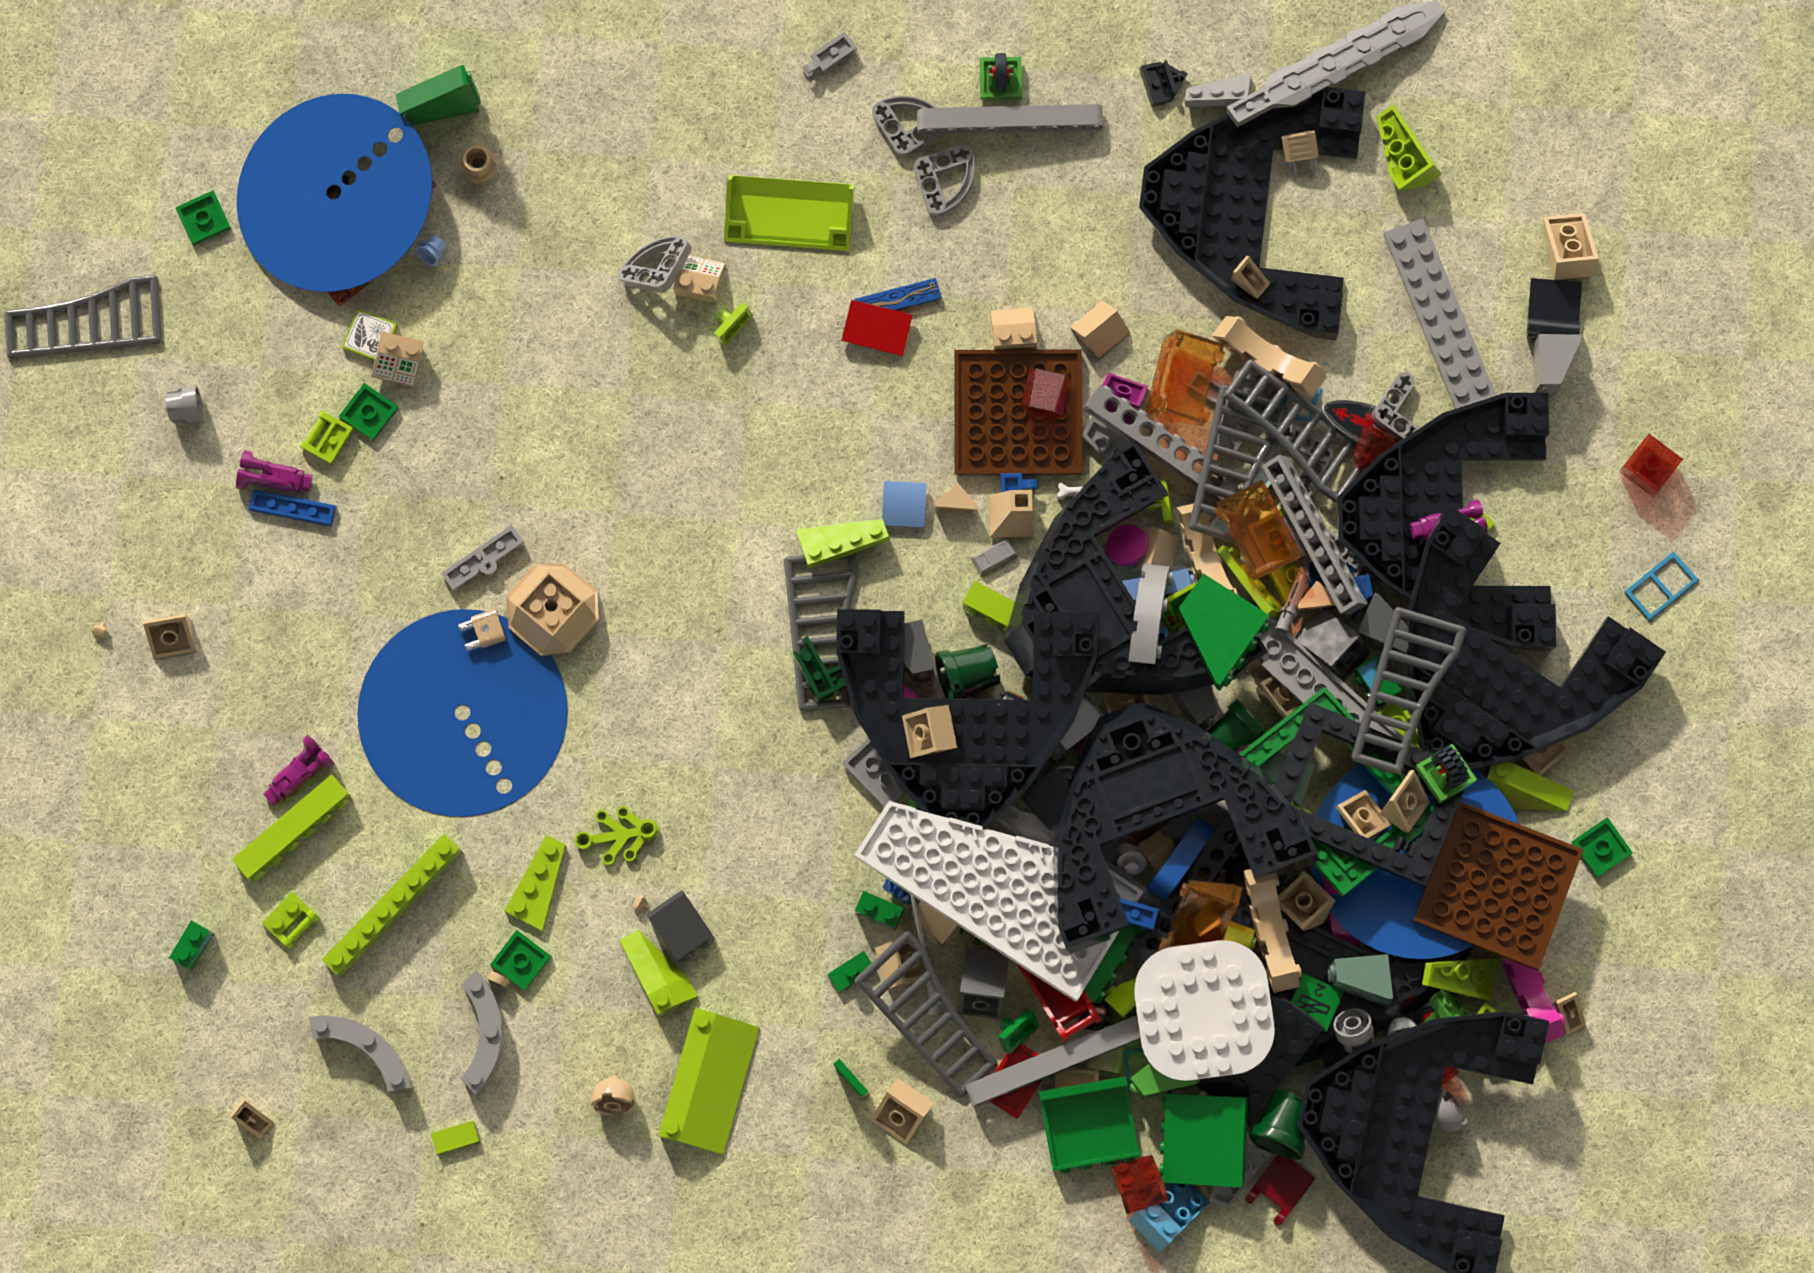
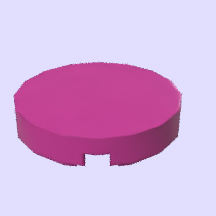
[1106,524,1148,567]

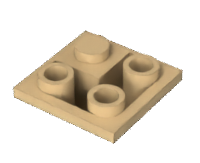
[989,490,1033,538]

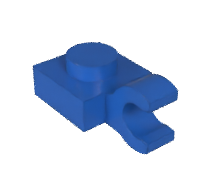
[1001,473,1038,493]

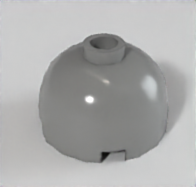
[1433,1087,1469,1133]

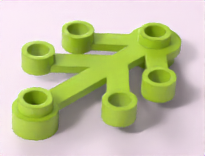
[574,806,659,866]

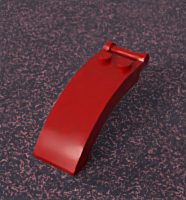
[1016,963,1102,1043]

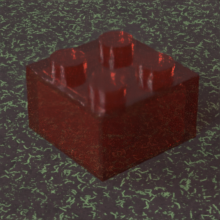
[1619,434,1683,498]
[1110,1154,1168,1214]

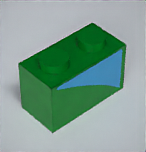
[1353,655,1401,707]
[855,891,904,931]
[169,920,214,971]

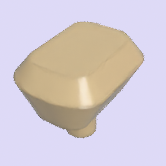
[91,622,108,638]
[633,894,649,910]

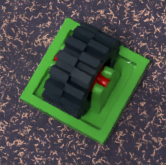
[1415,744,1477,804]

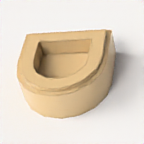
[487,971,511,989]

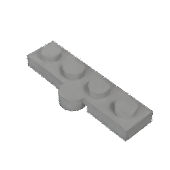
[441,525,525,591]

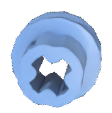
[415,235,446,266]

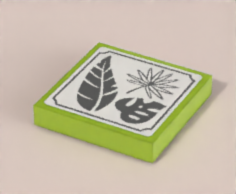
[342,309,398,361]

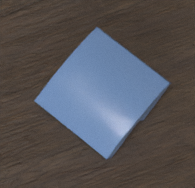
[882,481,927,528]

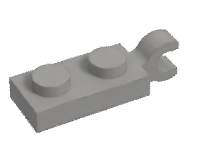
[803,32,857,78]

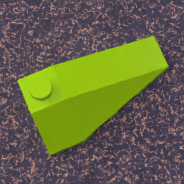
[1376,104,1442,191]
[1486,762,1574,811]
[619,930,698,1017]
[1104,977,1137,1021]

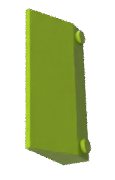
[724,175,855,251]
[658,1008,760,1155]

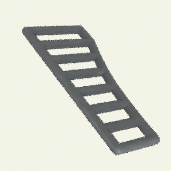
[4,275,162,359]
[1224,359,1375,503]
[1189,384,1287,543]
[784,553,858,712]
[1352,607,1466,774]
[855,931,997,1097]

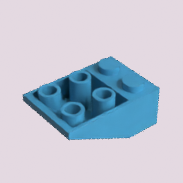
[1128,1183,1210,1252]

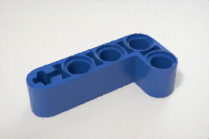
[1147,816,1217,901]

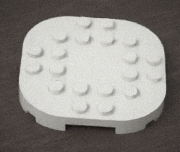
[1134,940,1274,1081]

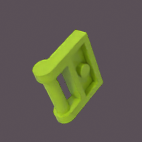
[299,411,354,465]
[262,892,320,950]

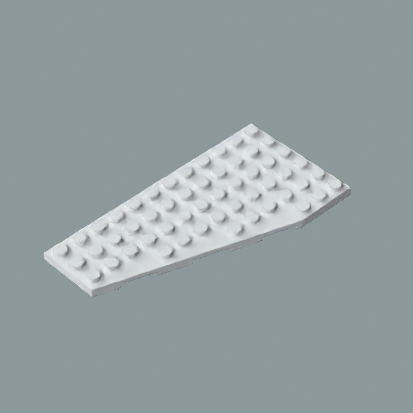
[853,801,1143,1002]

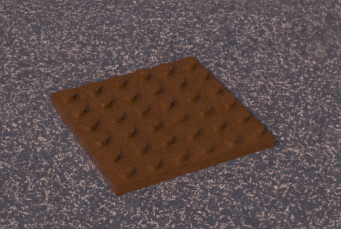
[954,349,1083,476]
[1413,801,1584,971]

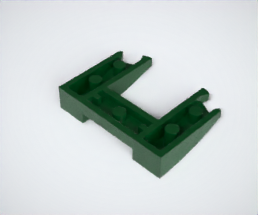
[793,636,846,704]

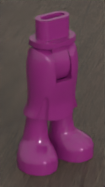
[236,450,313,492]
[1410,500,1488,540]
[263,734,335,806]

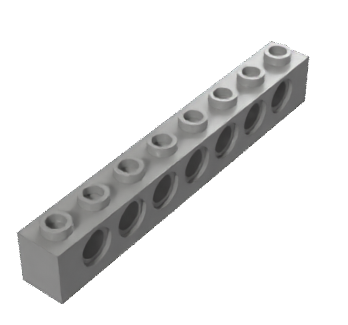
[1083,385,1241,506]
[1262,455,1367,615]

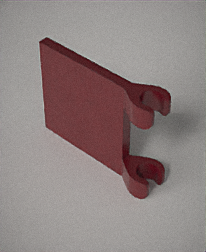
[1245,1155,1316,1226]

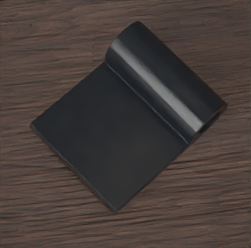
[1526,278,1582,340]

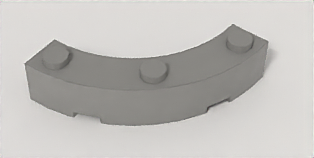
[1129,564,1173,664]
[460,970,504,1096]
[309,1016,413,1094]

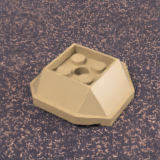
[506,564,599,657]

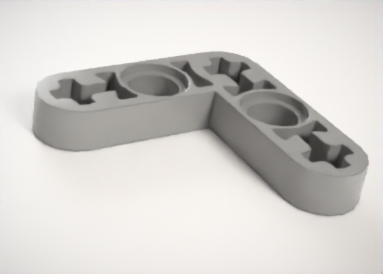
[1372,372,1419,441]

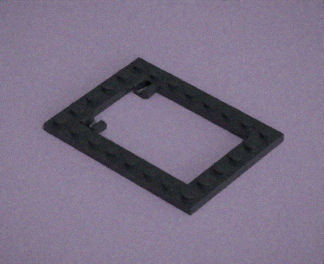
[1275,702,1472,888]

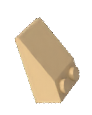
[1543,213,1599,280]

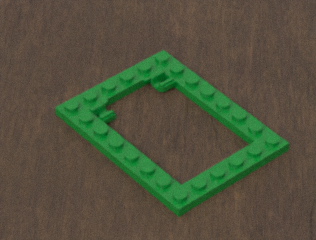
[1239,687,1433,897]

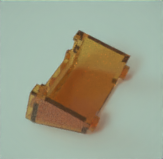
[1146,329,1225,426]
[1214,480,1302,580]
[1159,880,1242,950]

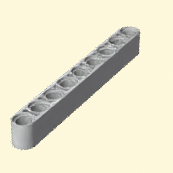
[917,104,1104,134]
[965,1015,1141,1107]

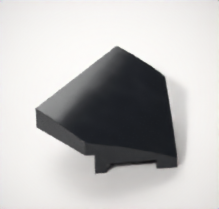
[1139,60,1188,107]

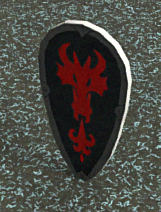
[1322,400,1390,447]

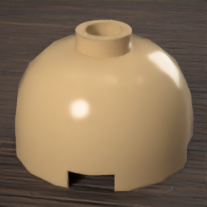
[591,1076,635,1116]

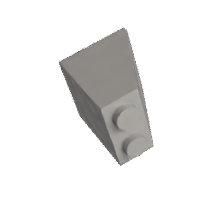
[1533,334,1582,398]

